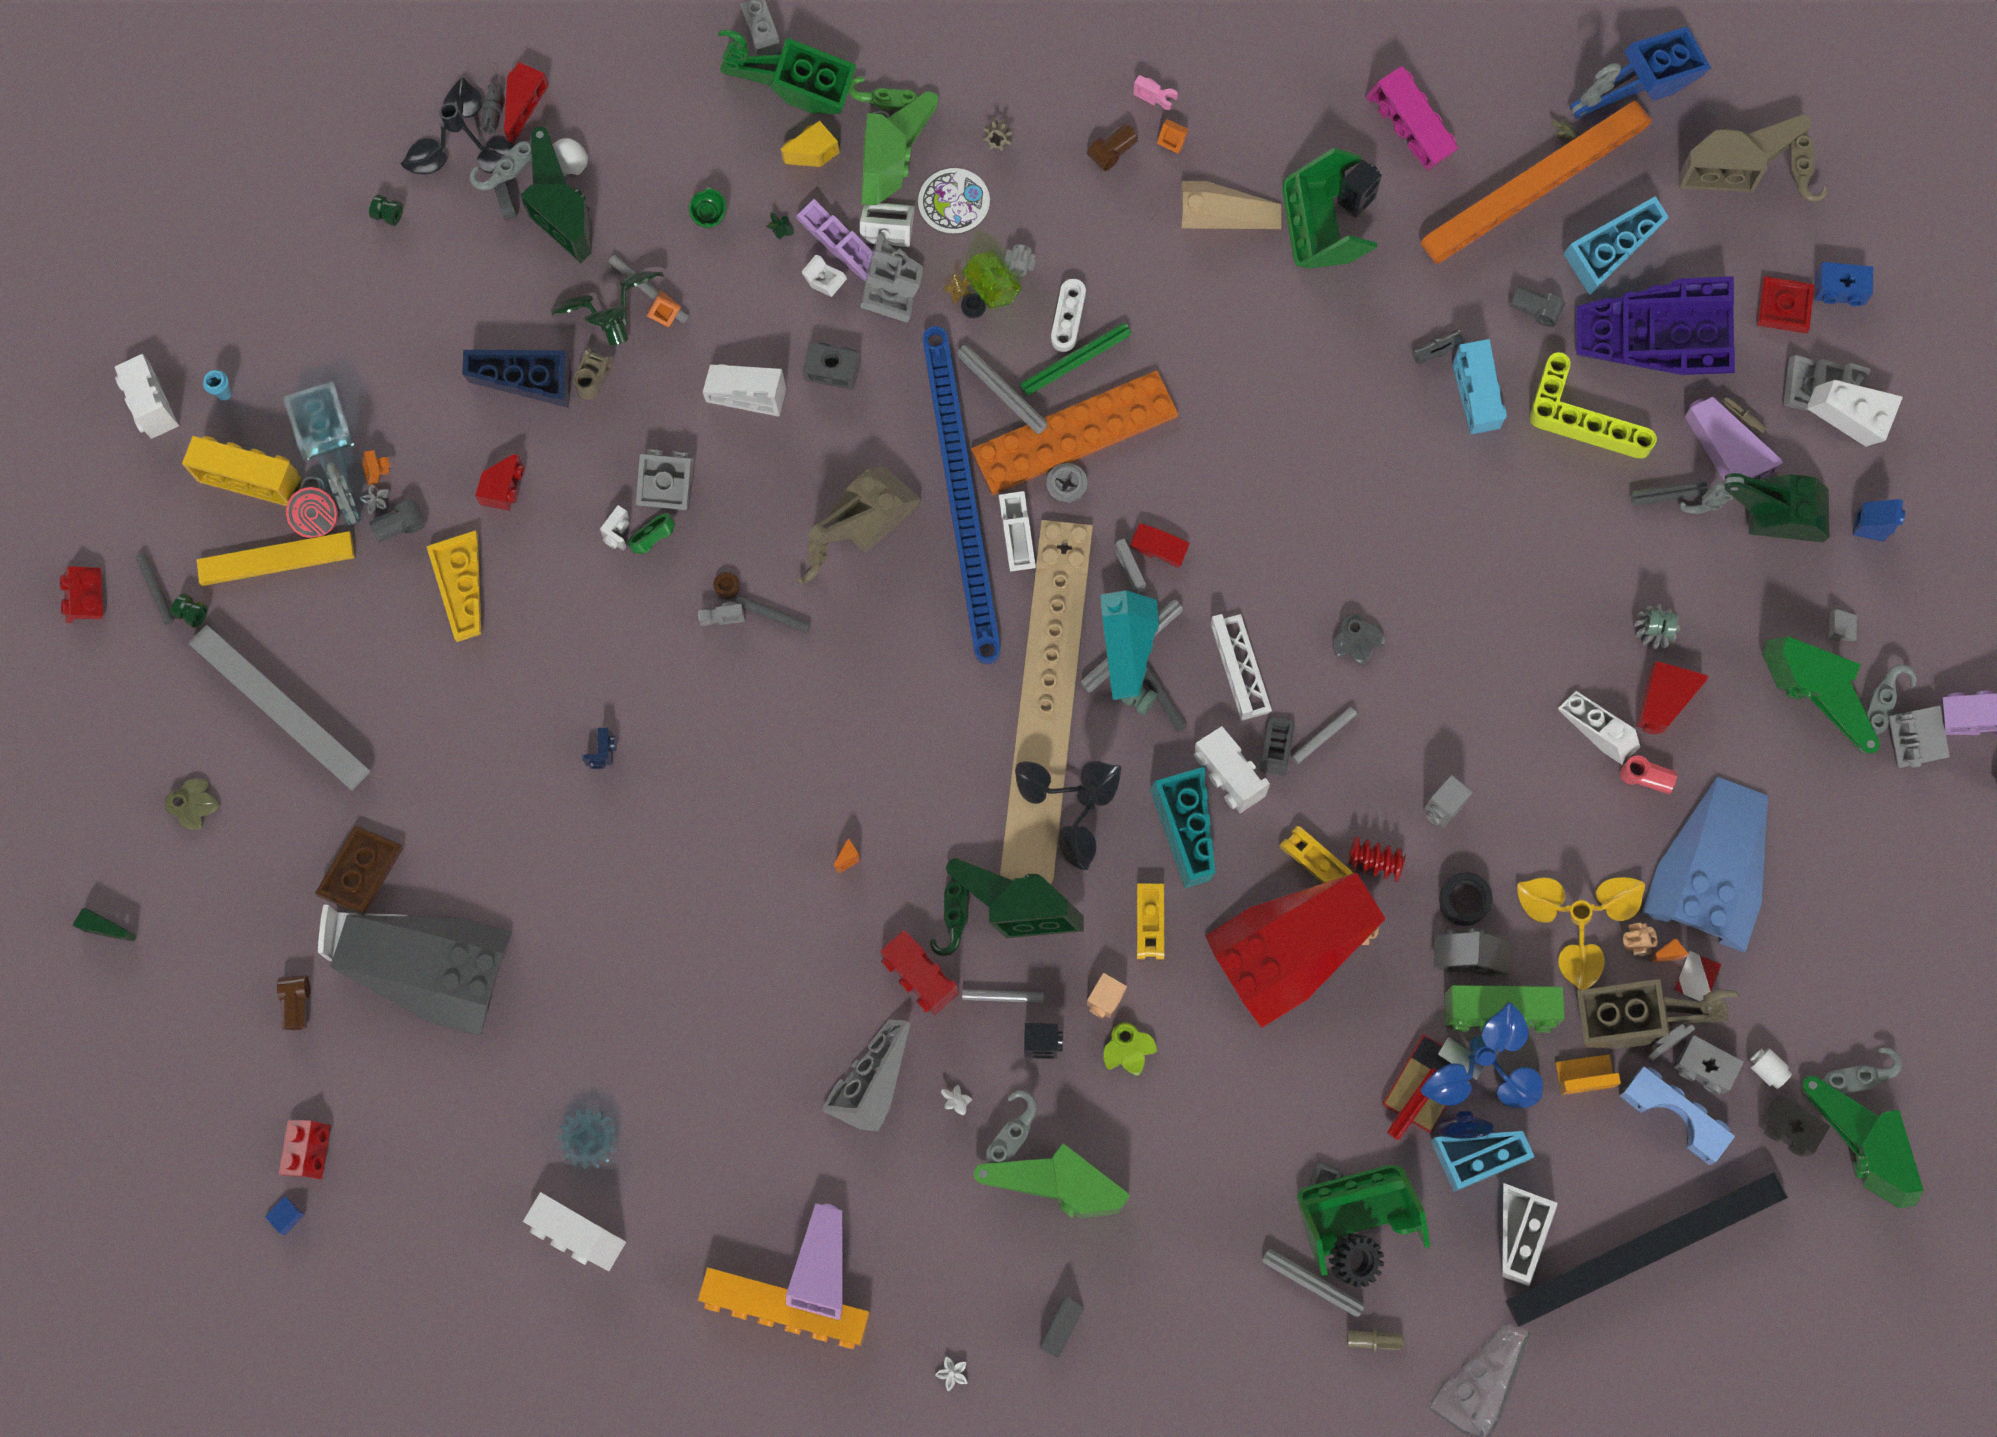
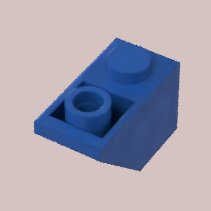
[1853,499,1905,542]

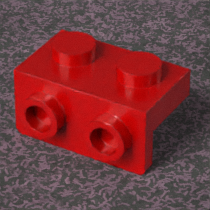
[59,566,103,623]
[279,1120,331,1179]

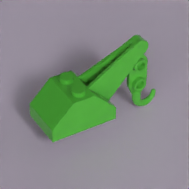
[848,77,938,205]

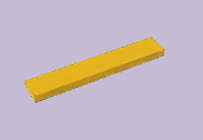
[197,531,355,586]

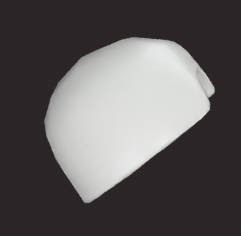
[552,138,588,177]

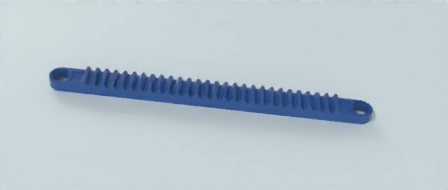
[923,326,1000,664]

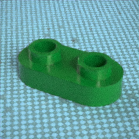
[627,513,675,554]

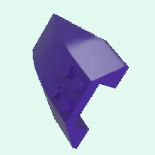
[1576,276,1735,375]

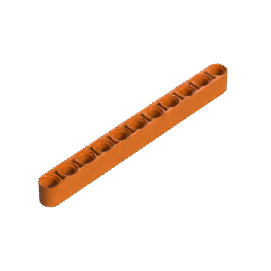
[1420,100,1652,264]

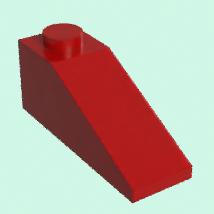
[504,62,549,144]

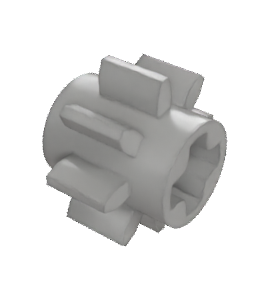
[1004,245,1036,276]

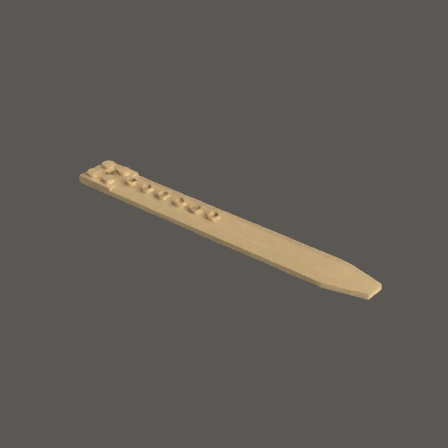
[1000,520,1093,885]

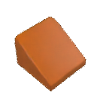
[647,290,681,328]
[834,839,860,874]
[1649,939,1689,963]

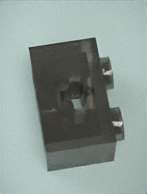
[1758,1095,1830,1157]

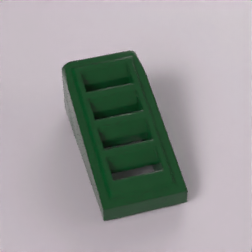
[72,908,137,941]

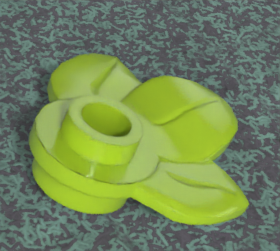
[1103,1022,1157,1076]

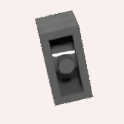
[803,342,861,390]

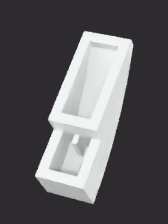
[998,491,1036,572]

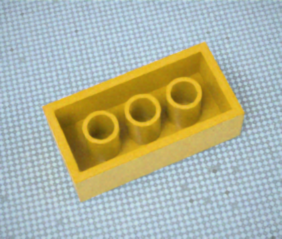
[182,436,303,506]

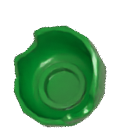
[688,188,727,229]

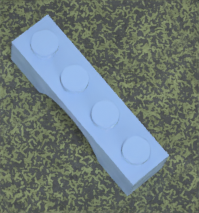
[1619,1067,1735,1165]

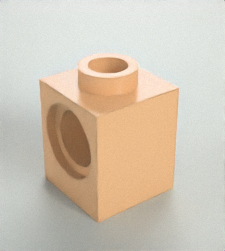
[1087,973,1127,1019]

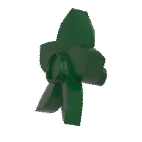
[766,212,794,240]

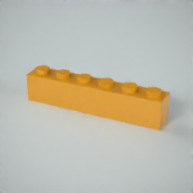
[698,1267,870,1350]

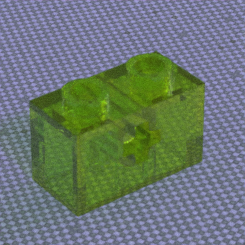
[962,251,1022,310]

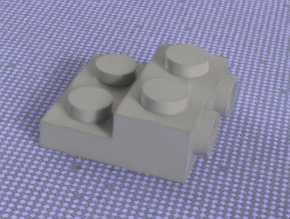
[636,449,694,510]

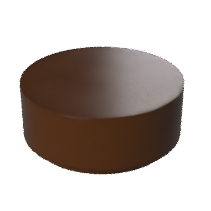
[713,572,740,599]

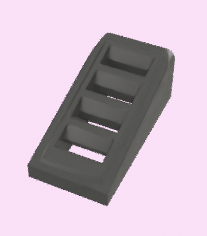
[1260,717,1295,776]

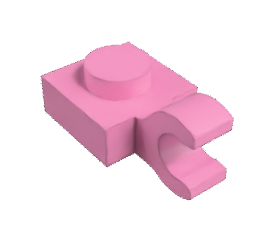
[1133,75,1178,110]

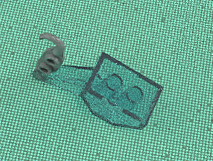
[283,382,361,526]

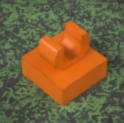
[1157,119,1189,154]
[361,450,391,485]

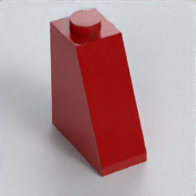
[1636,661,1708,735]

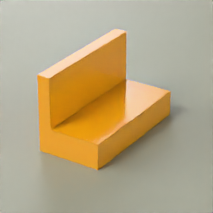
[1555,1054,1621,1095]

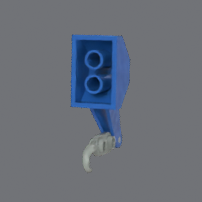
[1569,26,1711,119]

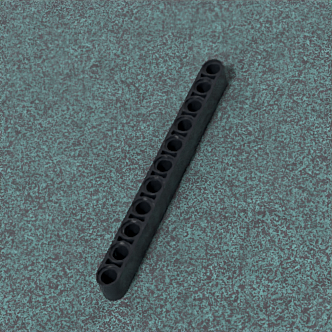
[1505,1172,1788,1327]

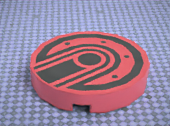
[286,487,339,538]

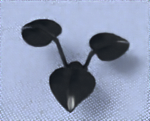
[400,77,514,174]
[1015,761,1121,870]

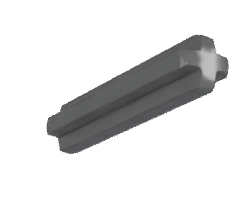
[1630,480,1708,506]

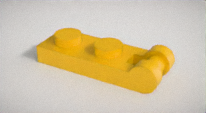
[1279,826,1354,884]
[1137,883,1164,960]

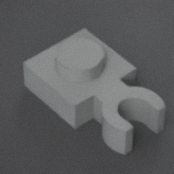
[698,602,745,626]

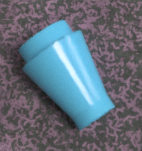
[203,370,232,401]

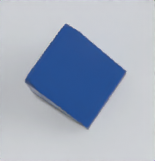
[265,1196,305,1235]

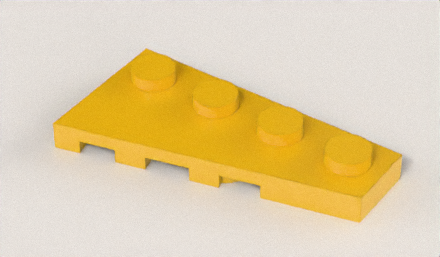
[426,530,482,642]

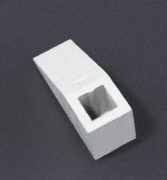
[1558,691,1640,765]

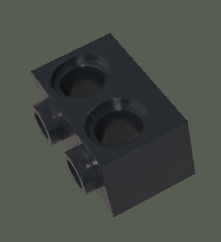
[1337,160,1382,218]
[1024,1023,1063,1059]

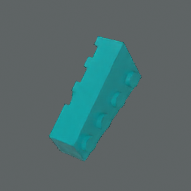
[1150,767,1215,889]

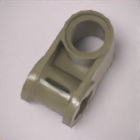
[573,348,613,400]

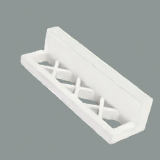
[1210,614,1272,721]

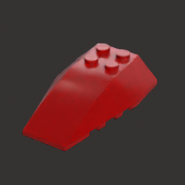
[1205,873,1386,1028]

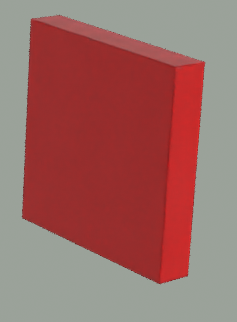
[1756,276,1815,334]

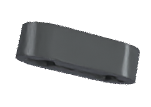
[494,181,517,220]

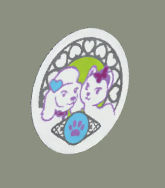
[918,168,990,234]

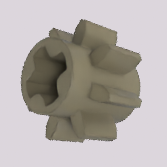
[983,118,1014,151]

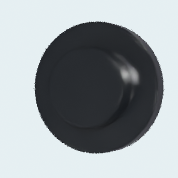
[961,293,986,319]

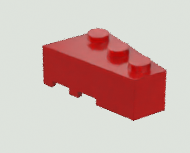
[880,930,959,1016]

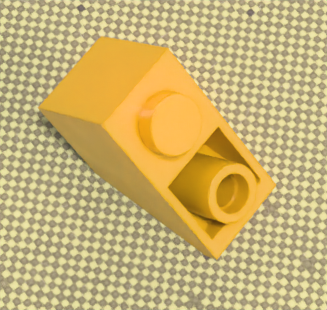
[780,120,840,167]

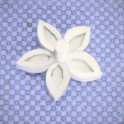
[941,1085,972,1115]
[935,1356,968,1391]

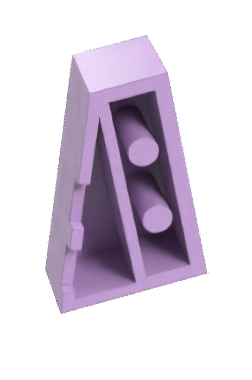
[1943,690,1997,735]

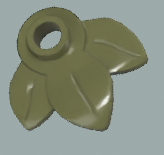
[165,778,220,830]

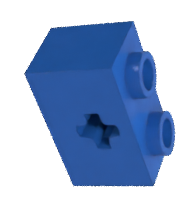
[1814,262,1874,306]

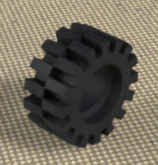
[1329,1233,1384,1288]

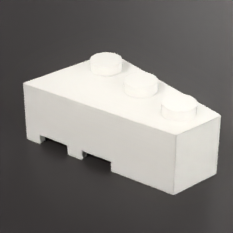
[115,354,179,439]
[1806,380,1903,447]
[1194,726,1270,813]

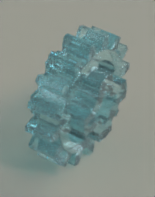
[557,1108,618,1169]

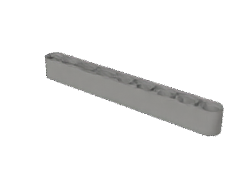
[188,624,371,791]

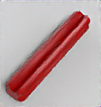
[1387,1068,1438,1140]

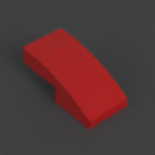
[1129,523,1190,568]

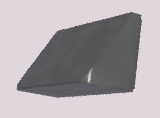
[1040,1297,1083,1357]

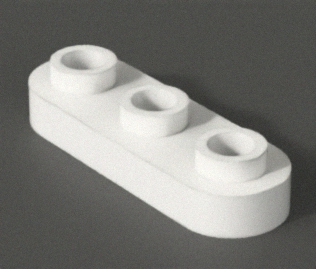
[1051,279,1086,352]

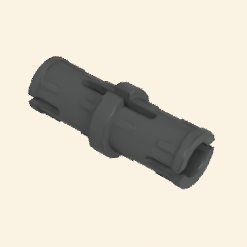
[480,83,504,134]
[1412,329,1465,365]

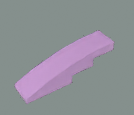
[796,199,873,281]

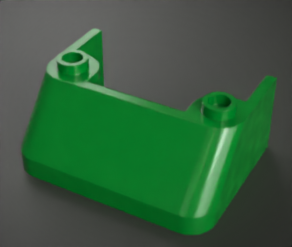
[1282,148,1378,269]
[1297,1165,1431,1276]

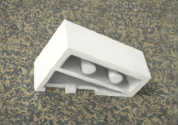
[703,364,786,417]
[1502,1183,1558,1287]
[523,1192,626,1271]

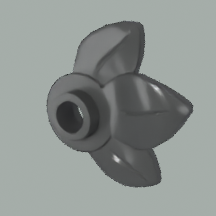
[1333,614,1385,666]

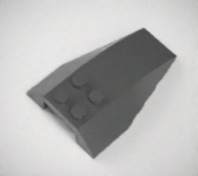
[330,915,512,1036]

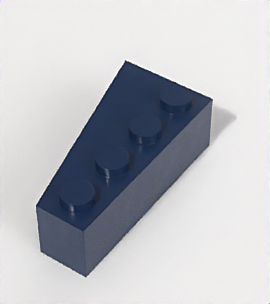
[462,350,570,408]

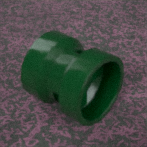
[369,194,403,226]
[170,593,208,628]

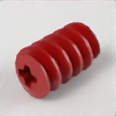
[1347,836,1406,882]

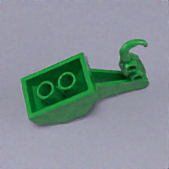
[718,30,856,114]

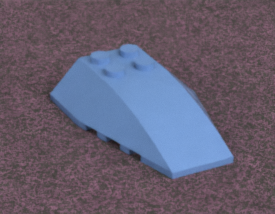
[1641,777,1768,953]

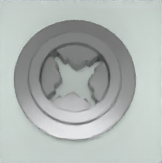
[1046,463,1087,504]

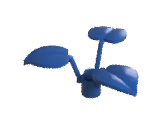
[1421,1002,1543,1108]

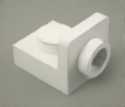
[600,505,630,551]

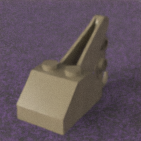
[1679,114,1828,202]
[797,466,921,585]
[1577,979,1739,1049]

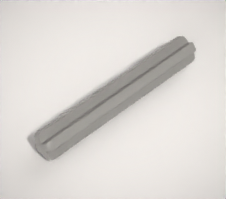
[1262,1249,1365,1317]

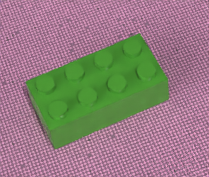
[1444,985,1564,1033]

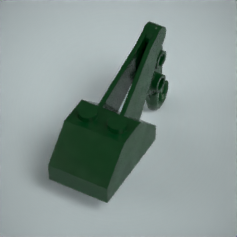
[930,858,1084,956]

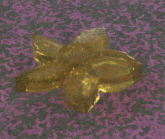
[943,273,972,304]

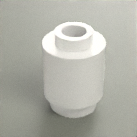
[1750,1048,1792,1089]

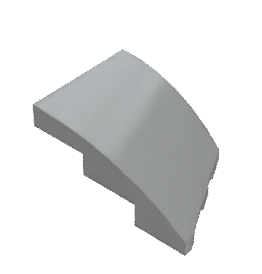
[860,234,923,323]
[1783,355,1870,411]

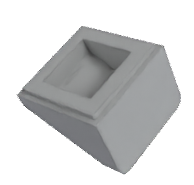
[1829,609,1857,642]

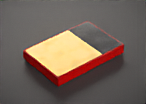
[1382,1034,1452,1134]

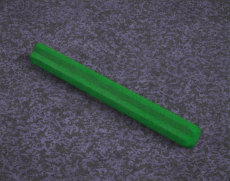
[1020,323,1131,396]

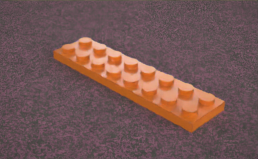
[971,370,1178,496]

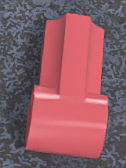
[1619,755,1677,795]

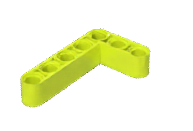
[1529,352,1657,459]

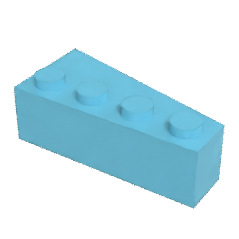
[1563,196,1669,296]

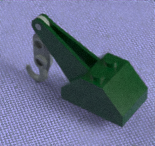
[470,127,591,264]
[1679,473,1830,542]

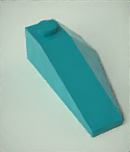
[1101,590,1159,700]

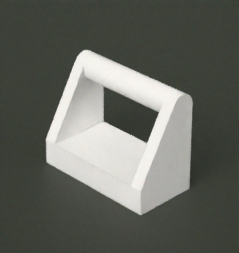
[860,203,914,247]

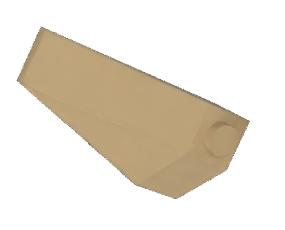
[1181,181,1282,229]

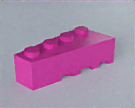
[1365,66,1458,171]

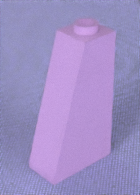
[1685,397,1783,481]
[786,1204,842,1320]

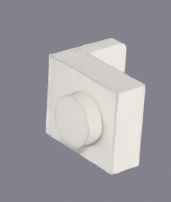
[802,255,847,297]

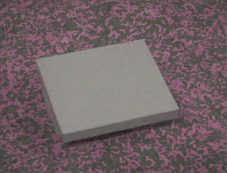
[1647,1024,1695,1062]

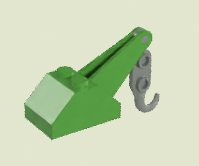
[974,1090,1130,1218]

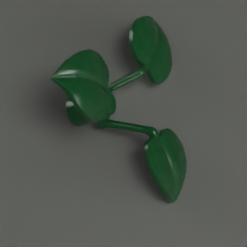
[551,271,664,345]

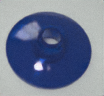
[1437,1111,1493,1139]

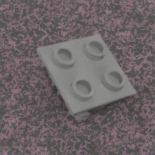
[1888,705,1950,768]

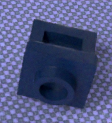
[582,727,617,769]

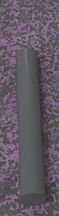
[136,553,175,624]
[735,596,811,633]
[1144,664,1186,732]

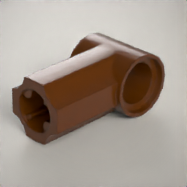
[1087,124,1138,171]
[277,975,310,1031]

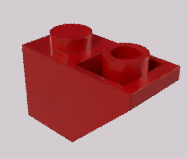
[475,454,525,511]

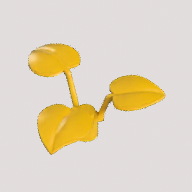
[1517,877,1645,990]

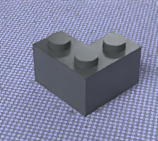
[1434,928,1512,976]

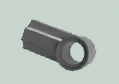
[1510,285,1565,327]
[369,500,425,543]

